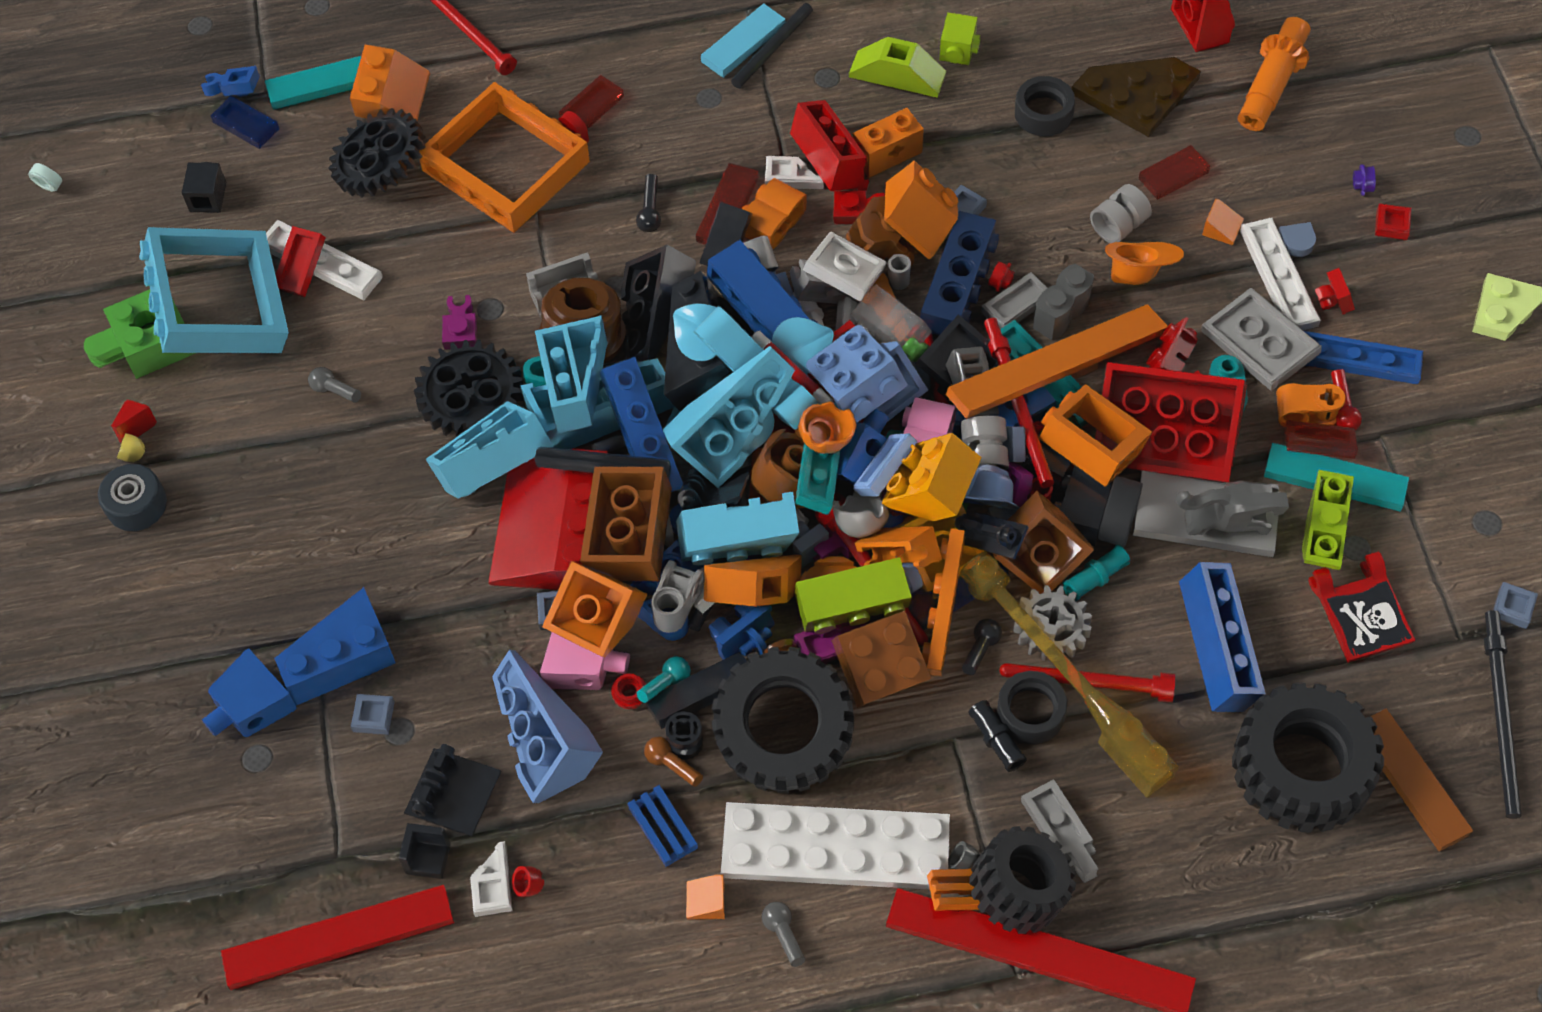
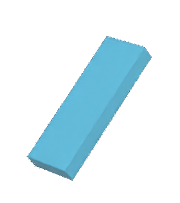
[701,3,786,78]

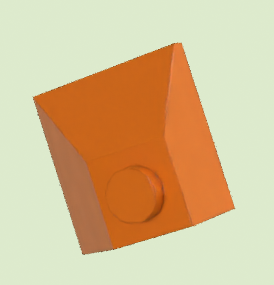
[542,561,647,658]

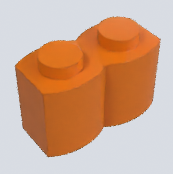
[742,178,807,250]

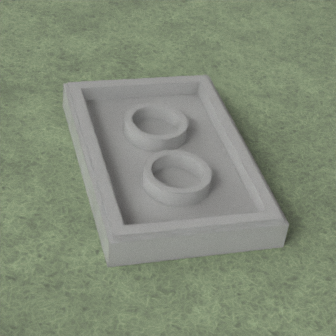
[1202,288,1322,391]

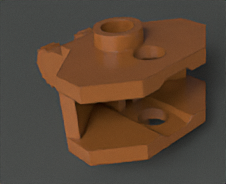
[846,196,920,266]

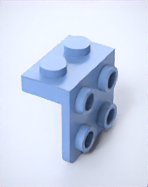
[806,325,908,423]

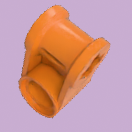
[1276,383,1345,428]

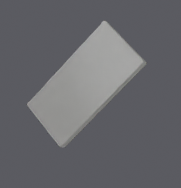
[1133,471,1281,557]

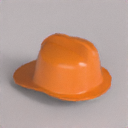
[1105,242,1184,285]

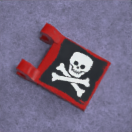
[1308,551,1416,663]

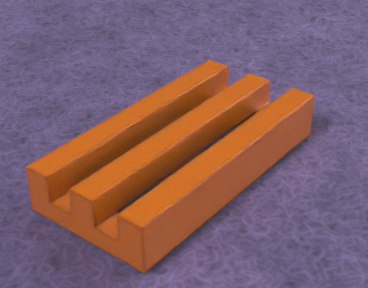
[927,869,980,911]

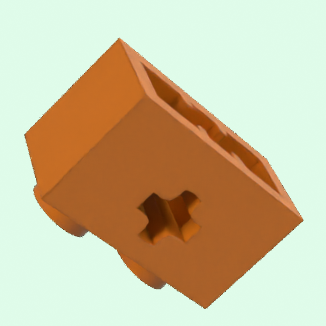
[853,108,924,178]

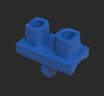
[709,605,775,660]

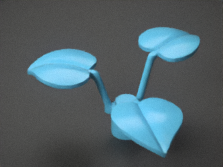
[673,304,834,457]

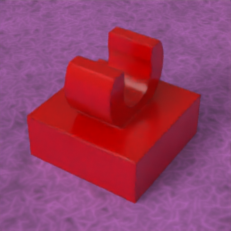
[1315,268,1355,315]

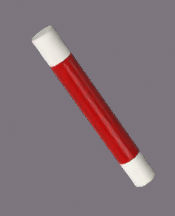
[751,331,833,404]

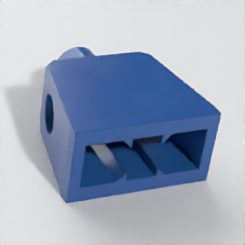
[837,409,890,486]
[202,648,297,737]

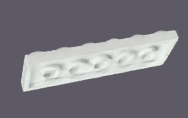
[721,802,950,889]

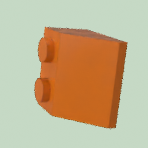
[350,44,430,120]
[884,160,959,259]

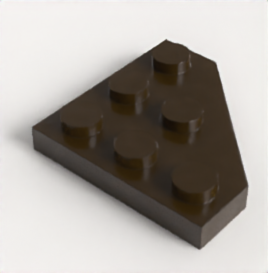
[1072,57,1201,137]

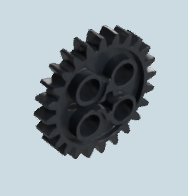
[328,108,426,198]
[414,340,524,437]

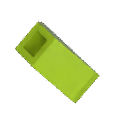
[849,37,946,98]
[1302,470,1354,570]

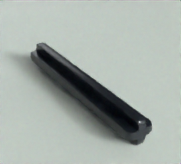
[535,447,671,479]

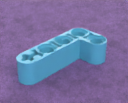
[694,306,820,430]

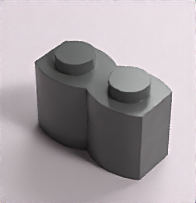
[1033,263,1094,340]

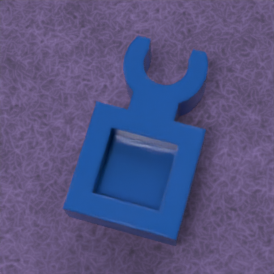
[201,66,260,97]

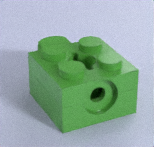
[84,289,196,379]

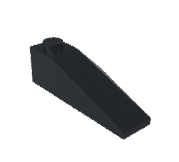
[621,244,696,362]

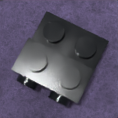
[915,314,999,406]

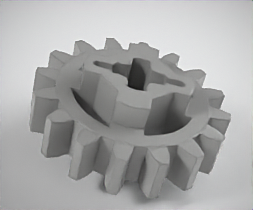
[1013,585,1092,662]

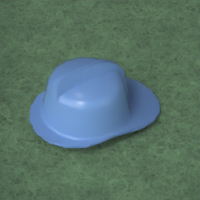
[965,464,1019,510]

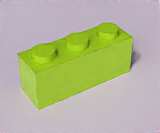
[794,557,912,634]

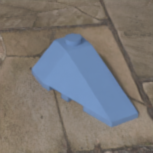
[492,650,603,803]

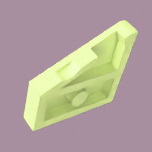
[1472,273,1542,341]

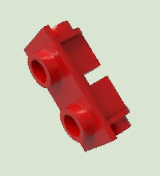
[1146,317,1198,372]

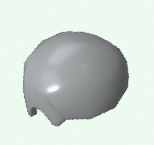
[833,495,889,538]

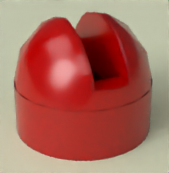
[512,866,545,897]

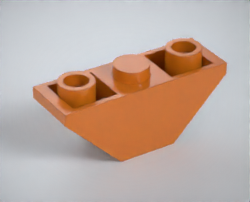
[704,554,802,607]

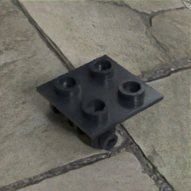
[678,465,752,511]
[404,744,501,837]

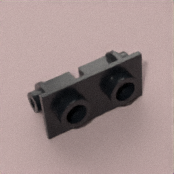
[955,512,1029,559]

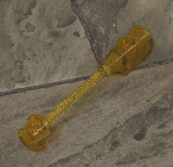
[960,551,1179,798]

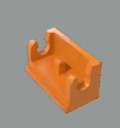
[855,526,942,567]

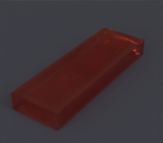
[696,163,759,244]

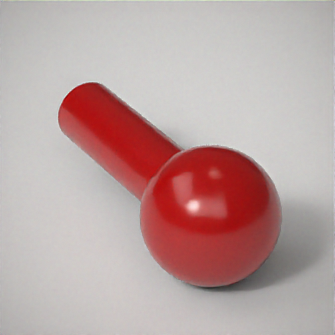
[1331,369,1362,432]

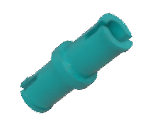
[1063,545,1130,601]

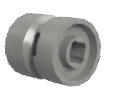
[1090,184,1152,243]
[961,416,1009,470]

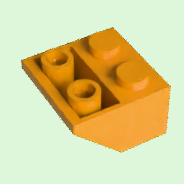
[882,433,982,521]

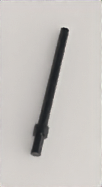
[1484,610,1522,819]

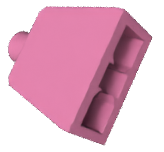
[540,632,630,690]

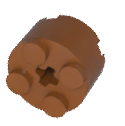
[750,429,804,510]

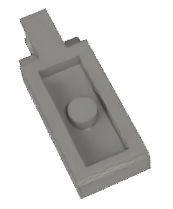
[1021,779,1098,883]

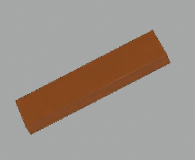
[1370,708,1473,852]

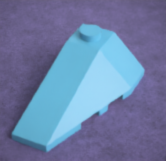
[663,346,795,488]

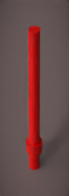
[984,317,1054,488]

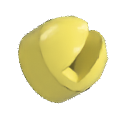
[117,433,145,462]

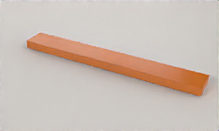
[945,304,1167,419]

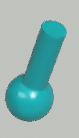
[637,656,691,703]

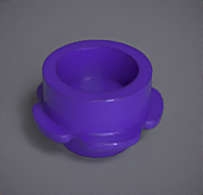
[1353,164,1376,196]

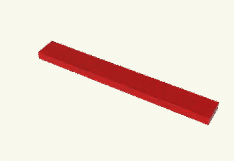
[886,888,1196,1012]

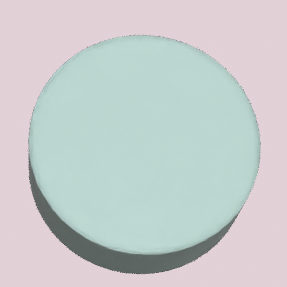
[28,163,63,192]

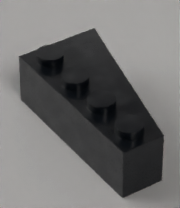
[664,271,733,412]

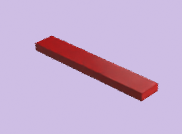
[221,884,454,990]

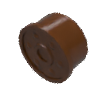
[539,278,626,364]

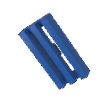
[627,785,698,867]

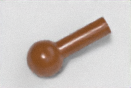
[644,736,703,787]

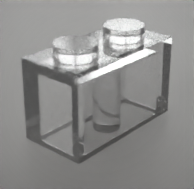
[850,284,932,347]

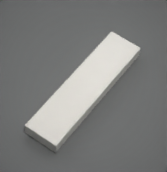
[1240,218,1321,330]
[266,220,383,300]

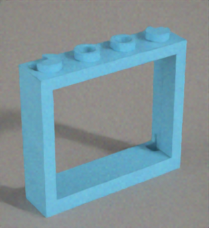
[139,227,289,353]

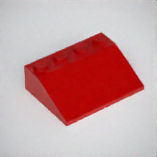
[1095,362,1247,483]
[489,449,607,590]

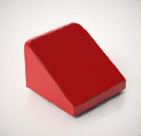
[111,399,157,444]

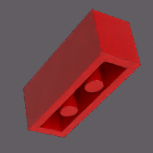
[790,100,867,191]

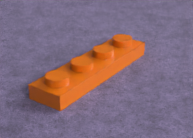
[922,528,965,677]

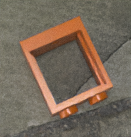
[1039,384,1152,487]

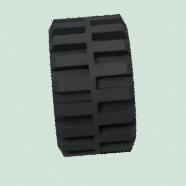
[970,826,1076,934]

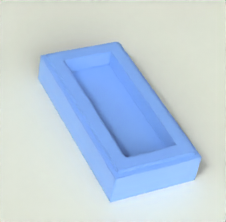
[853,433,918,496]

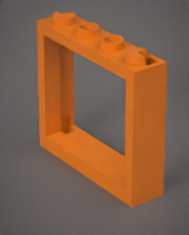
[419,82,590,233]

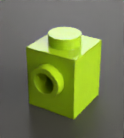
[939,12,981,65]

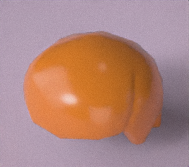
[798,401,857,454]

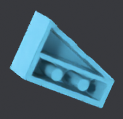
[535,316,607,434]
[426,401,554,499]
[676,491,799,565]

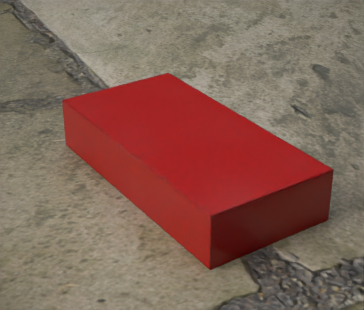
[275,226,326,297]

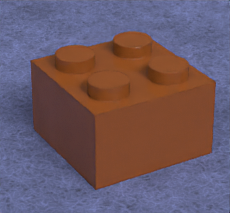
[831,611,931,708]

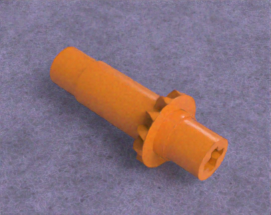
[1238,17,1311,131]

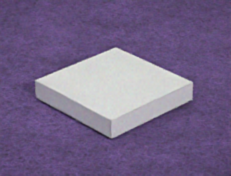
[803,232,887,302]

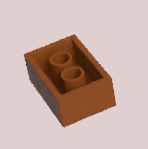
[580,467,672,581]

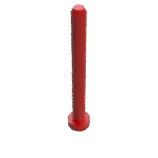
[430,0,517,75]

